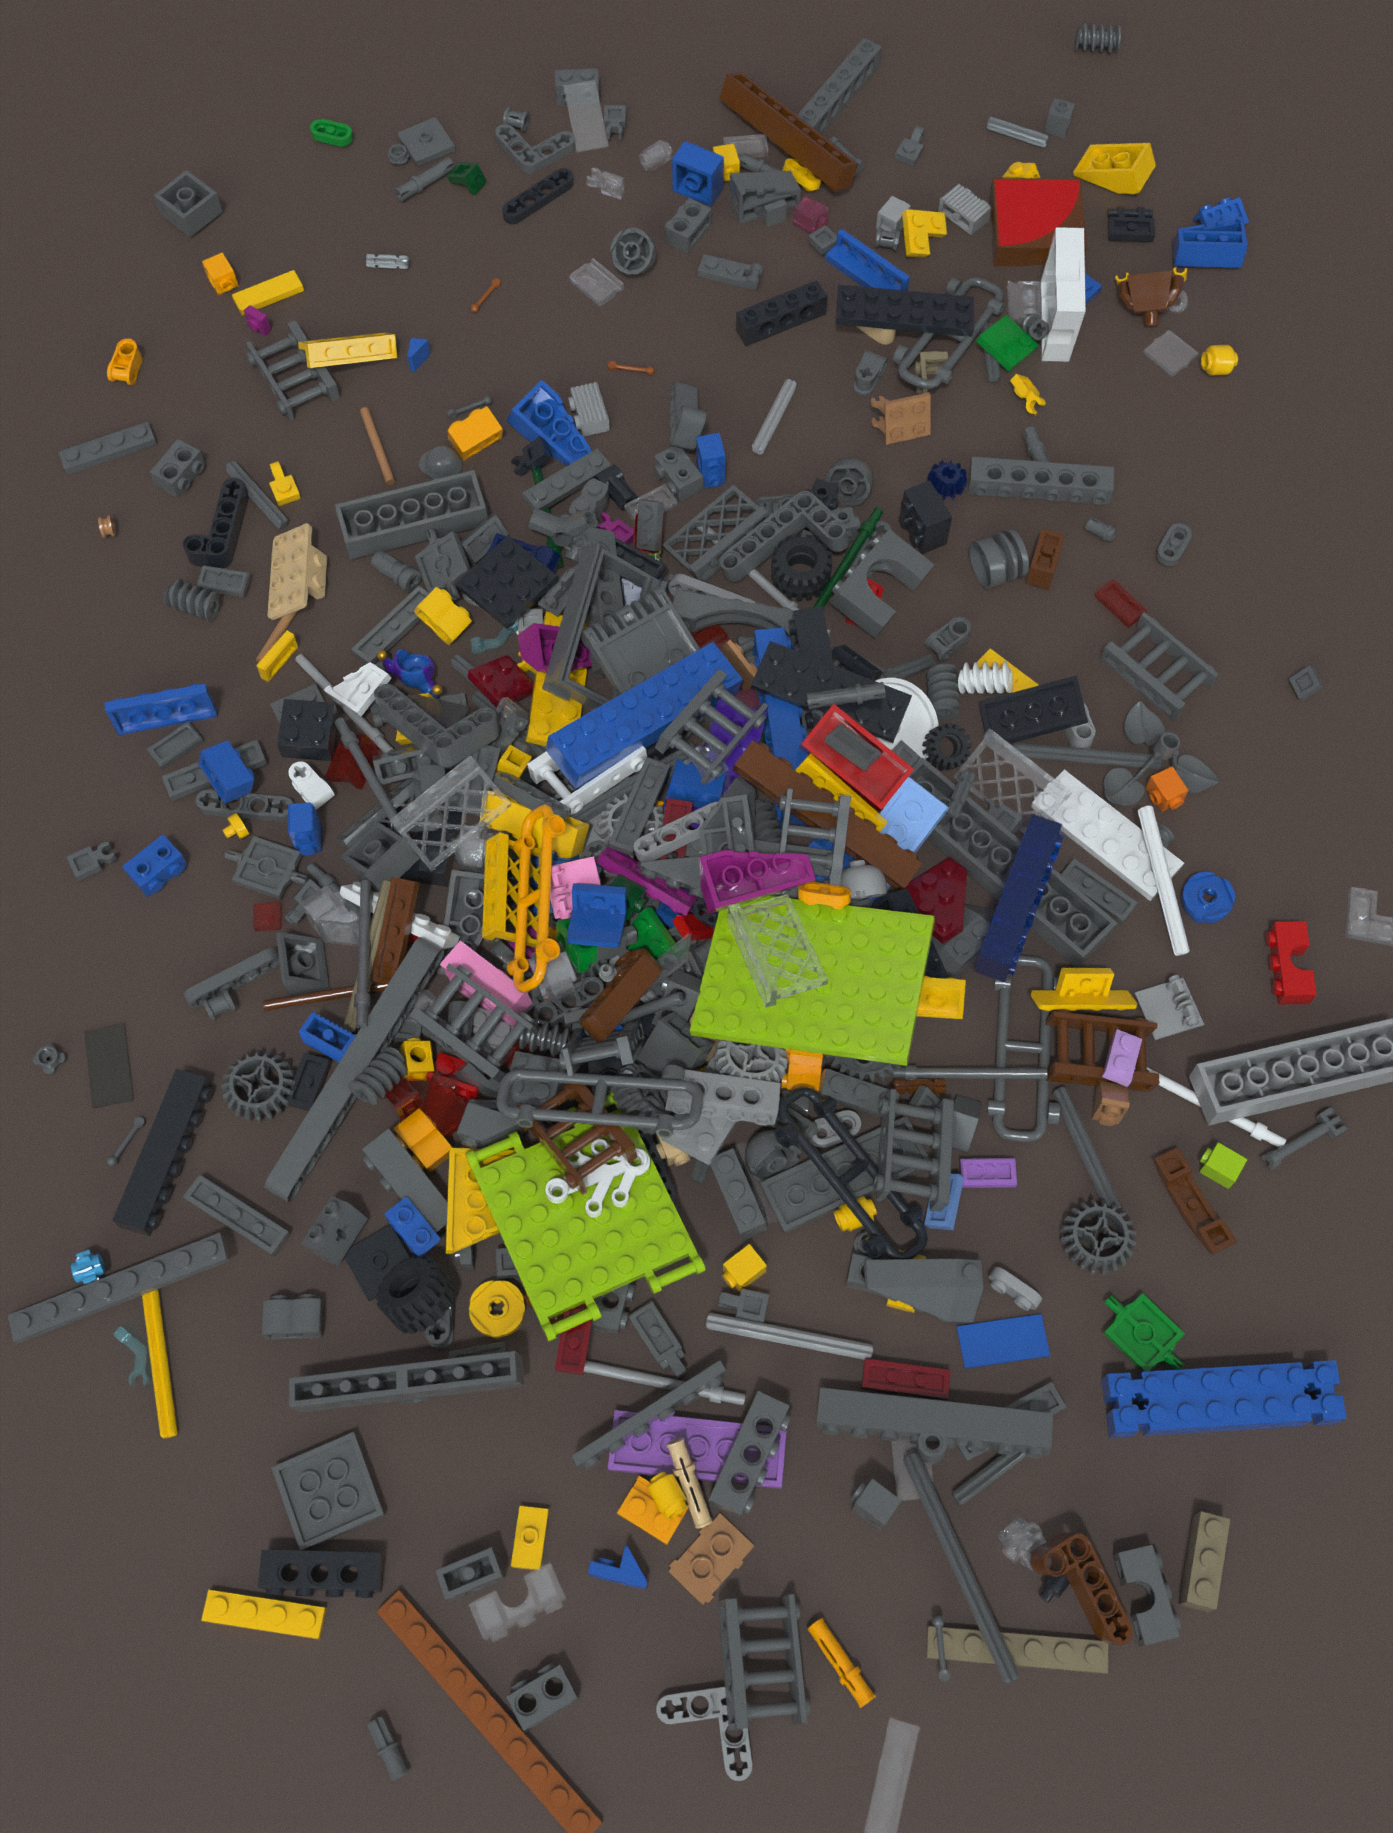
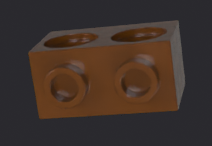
[1026,529,1065,590]

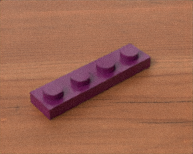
[596,846,698,916]

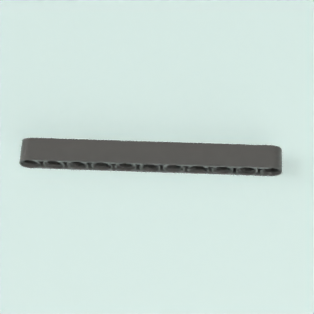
[264,937,445,1202]

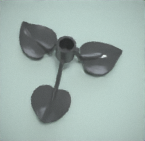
[1103,701,1219,806]

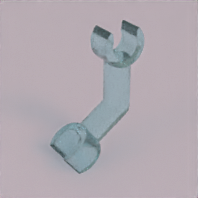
[470,620,518,654]
[113,1326,149,1387]

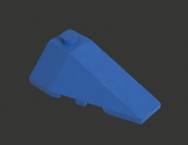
[507,380,592,466]

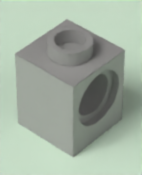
[876,196,911,232]

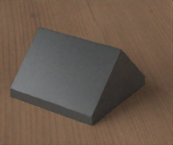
[276,932,329,996]

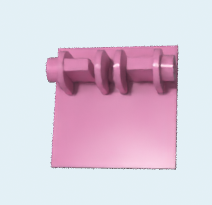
[550,856,601,919]

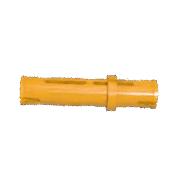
[807,1618,876,1708]

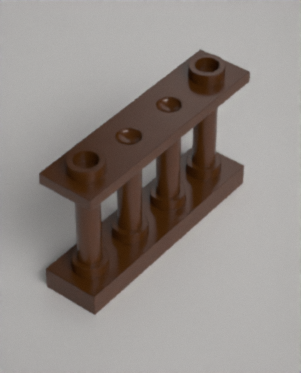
[1046,1009,1160,1092]
[516,1071,638,1195]

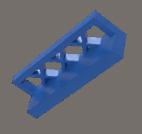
[825,229,910,291]

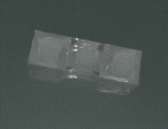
[468,1563,567,1643]

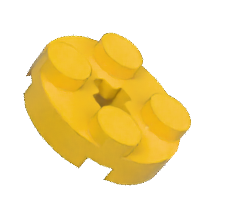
[469,1280,526,1339]

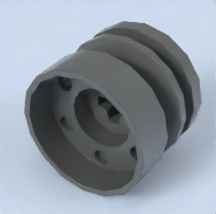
[969,528,1029,590]

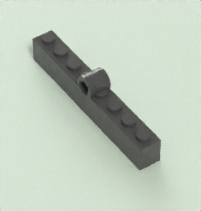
[289,1351,524,1413]
[817,1388,1053,1464]

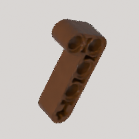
[578,948,663,1042]
[1030,1532,1133,1646]

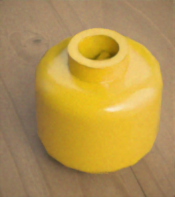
[1201,345,1238,376]

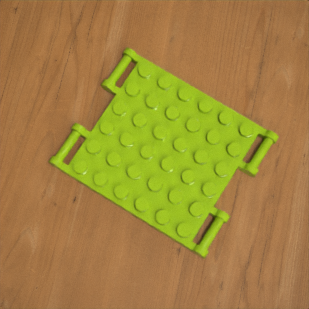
[465,1091,706,1342]

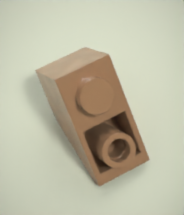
[1092,1081,1130,1126]

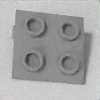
[1134,975,1204,1040]

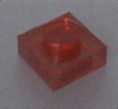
[253,902,281,932]

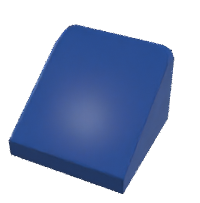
[407,338,430,372]

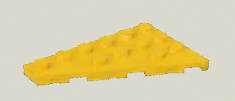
[446,1148,515,1254]

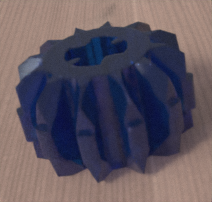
[927,459,968,501]

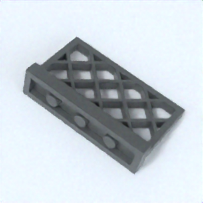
[662,484,769,582]

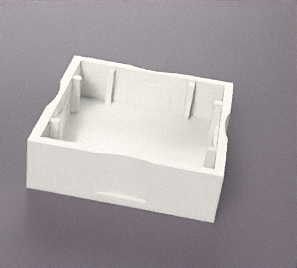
[1041,228,1085,362]

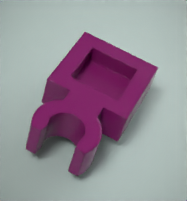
[596,512,634,544]

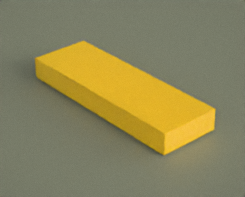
[232,270,304,316]

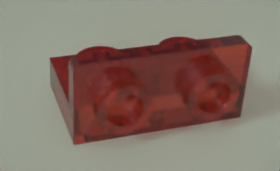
[325,734,379,790]

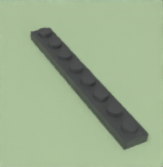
[7,1233,230,1344]

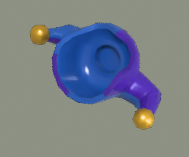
[377,649,443,700]

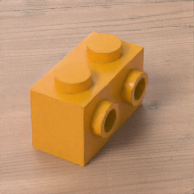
[448,406,503,461]

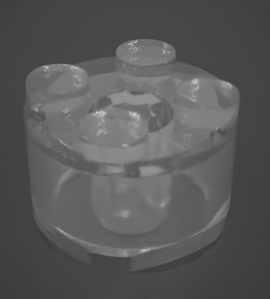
[528,942,581,1003]

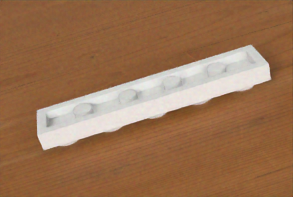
[339,882,460,949]

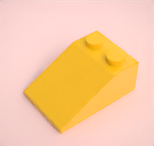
[1073,143,1156,195]

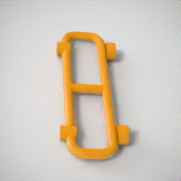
[507,804,566,993]

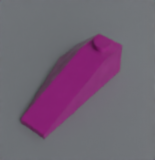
[698,850,816,914]

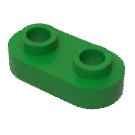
[310,119,353,147]

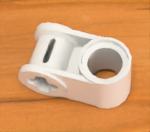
[288,762,335,810]

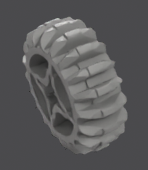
[599,794,664,859]
[714,1040,788,1083]

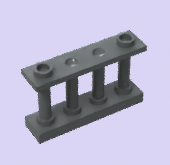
[246,321,340,422]
[1100,612,1218,722]
[655,669,768,785]
[774,788,851,896]
[409,963,539,1082]
[560,1017,646,1076]
[873,1089,954,1212]
[717,1594,810,1731]

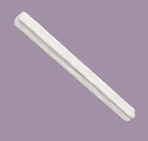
[1138,806,1189,956]

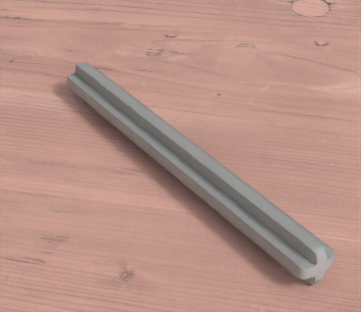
[706,1313,873,1360]

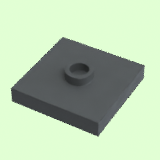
[397,117,456,167]

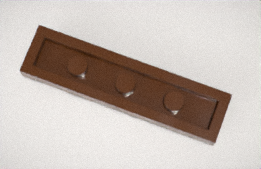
[371,877,420,985]

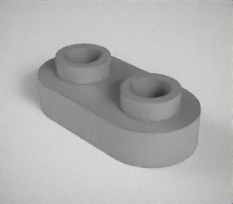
[810,1110,861,1148]
[989,1267,1042,1311]

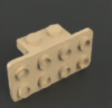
[268,523,327,620]

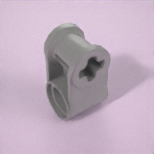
[1063,703,1096,749]

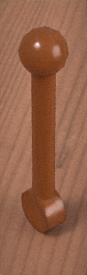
[470,278,501,313]
[608,361,655,375]

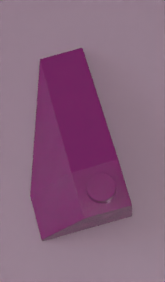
[518,623,592,673]

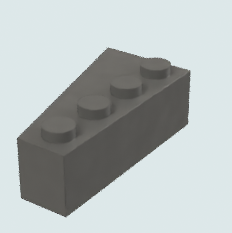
[361,1128,448,1233]

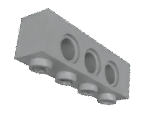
[665,1069,780,1125]

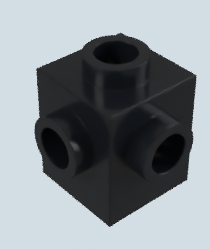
[805,478,839,511]

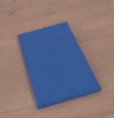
[956,1314,1050,1369]

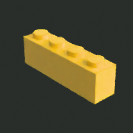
[482,790,589,858]

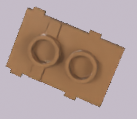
[668,1513,754,1605]

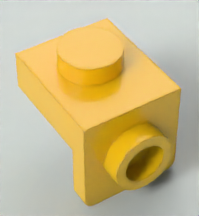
[1002,162,1040,178]

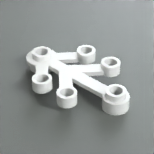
[546,1139,650,1218]

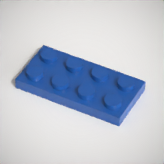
[104,684,218,735]

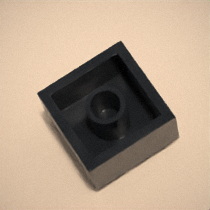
[899,480,952,554]
[277,699,338,761]

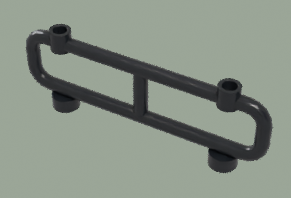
[775,1086,928,1260]

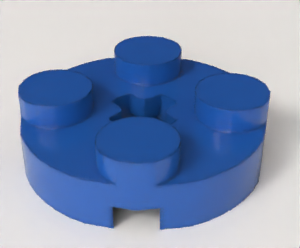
[1181,872,1235,923]

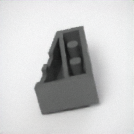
[729,171,801,225]

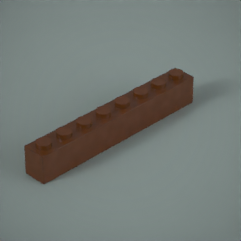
[719,72,858,191]
[732,740,923,891]

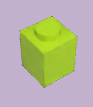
[1200,1142,1248,1189]

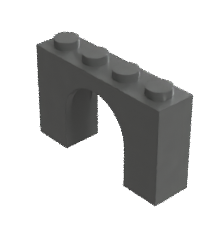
[829,529,934,638]

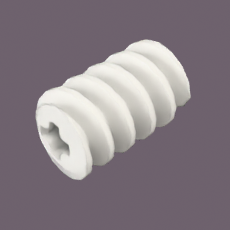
[958,661,1013,694]

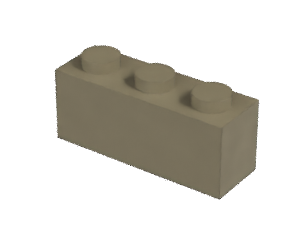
[1179,1511,1230,1612]

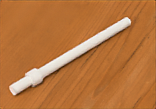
[1134,1067,1287,1148]

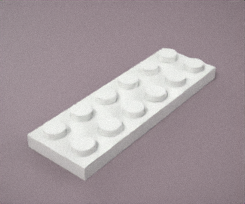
[1031,770,1184,901]

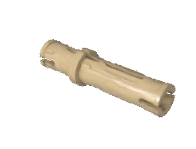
[666,1437,713,1528]

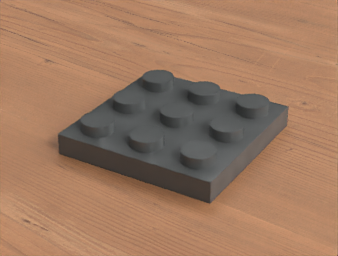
[271,1432,385,1551]

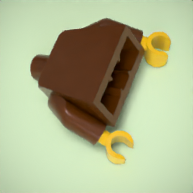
[1115,267,1187,327]

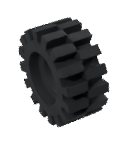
[922,723,972,771]

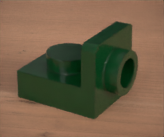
[447,162,487,195]

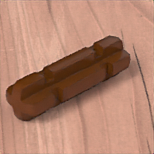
[893,1078,946,1094]

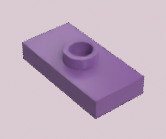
[959,1158,1017,1188]

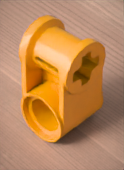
[107,339,143,385]

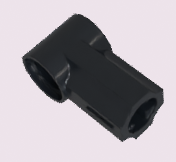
[593,464,638,511]

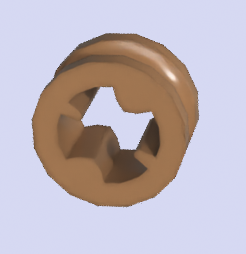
[98,515,116,538]

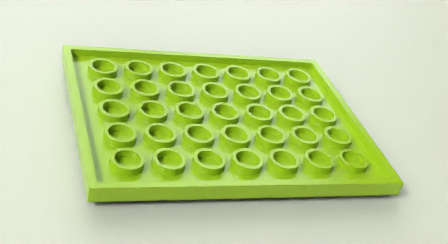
[690,896,935,1066]

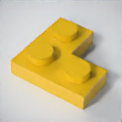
[902,209,947,258]

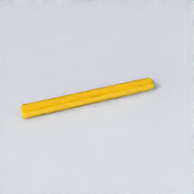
[142,1289,177,1438]

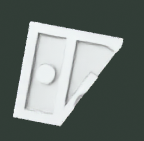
[324,662,391,717]

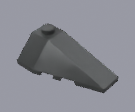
[437,870,484,974]

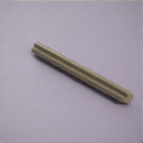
[343,880,391,1034]

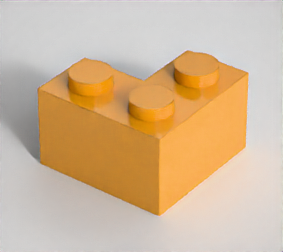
[781,1049,823,1093]

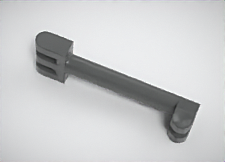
[1261,1107,1348,1171]

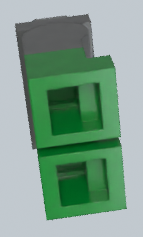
[556,918,637,973]

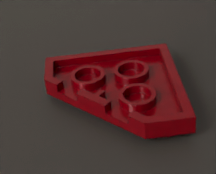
[905,857,967,944]

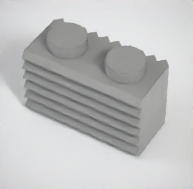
[938,183,991,235]
[568,382,610,437]

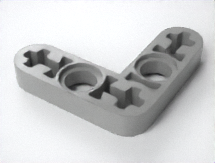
[656,1687,752,1781]

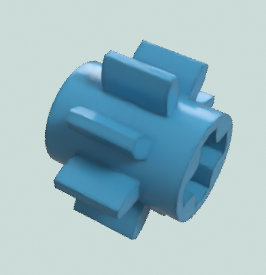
[71,1250,106,1284]

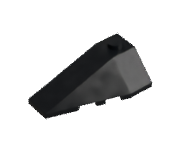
[400,804,465,887]

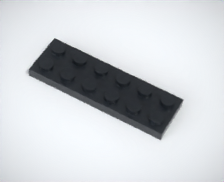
[836,284,974,337]
[751,641,912,743]

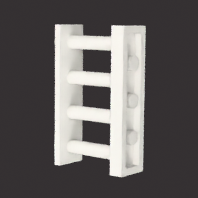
[527,746,647,816]

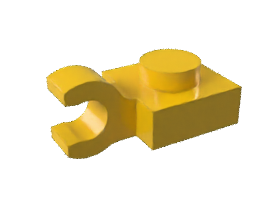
[1010,374,1046,415]
[269,461,301,506]

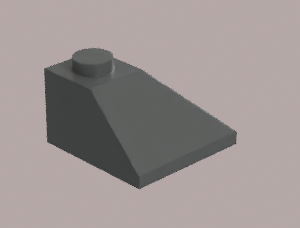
[457,1102,525,1149]

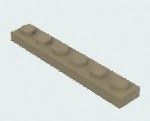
[926,1626,1108,1674]

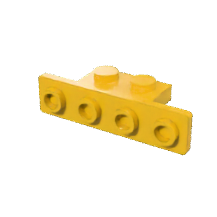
[1031,968,1137,1011]

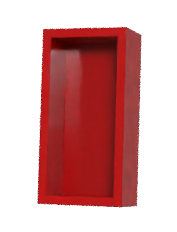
[798,704,914,811]

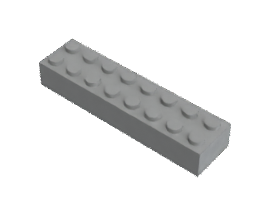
[1189,1018,1393,1126]

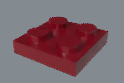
[467,655,534,709]

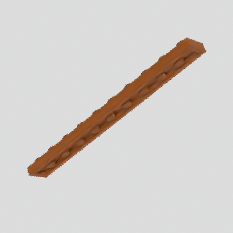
[376,1590,603,1833]

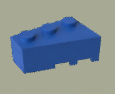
[1172,216,1248,268]

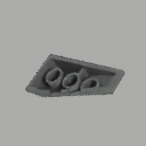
[864,1259,983,1324]

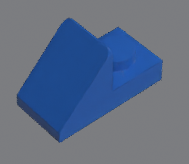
[588,1545,648,1590]

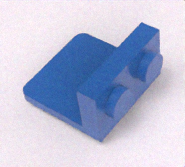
[567,883,627,948]

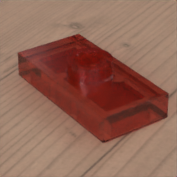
[1095,579,1148,628]

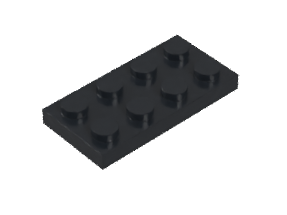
[979,675,1088,749]

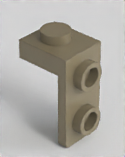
[914,351,948,395]

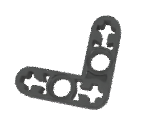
[495,124,575,174]

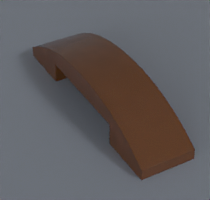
[1154,1148,1237,1255]

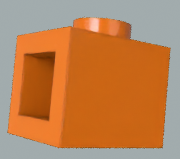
[1146,766,1189,812]

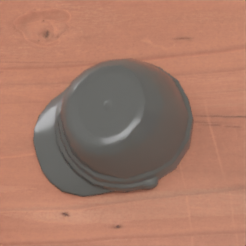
[419,446,463,480]

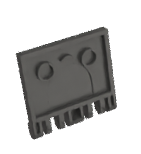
[580,586,700,696]

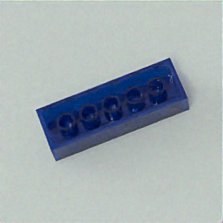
[975,814,1064,983]

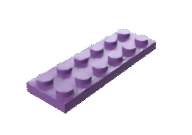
[608,1410,787,1489]

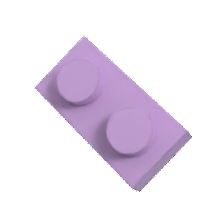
[1102,1029,1142,1087]

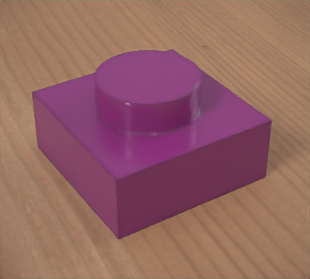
[244,305,271,336]

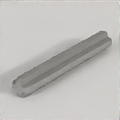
[752,379,797,455]

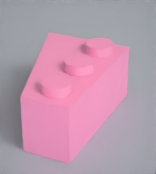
[440,941,533,1027]

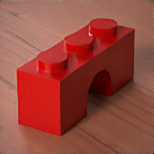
[1266,921,1317,1005]

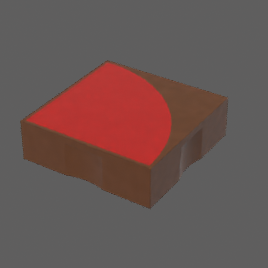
[989,178,1087,266]

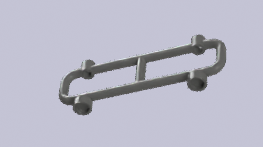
[893,277,1005,389]
[987,955,1060,1142]
[497,1056,703,1138]

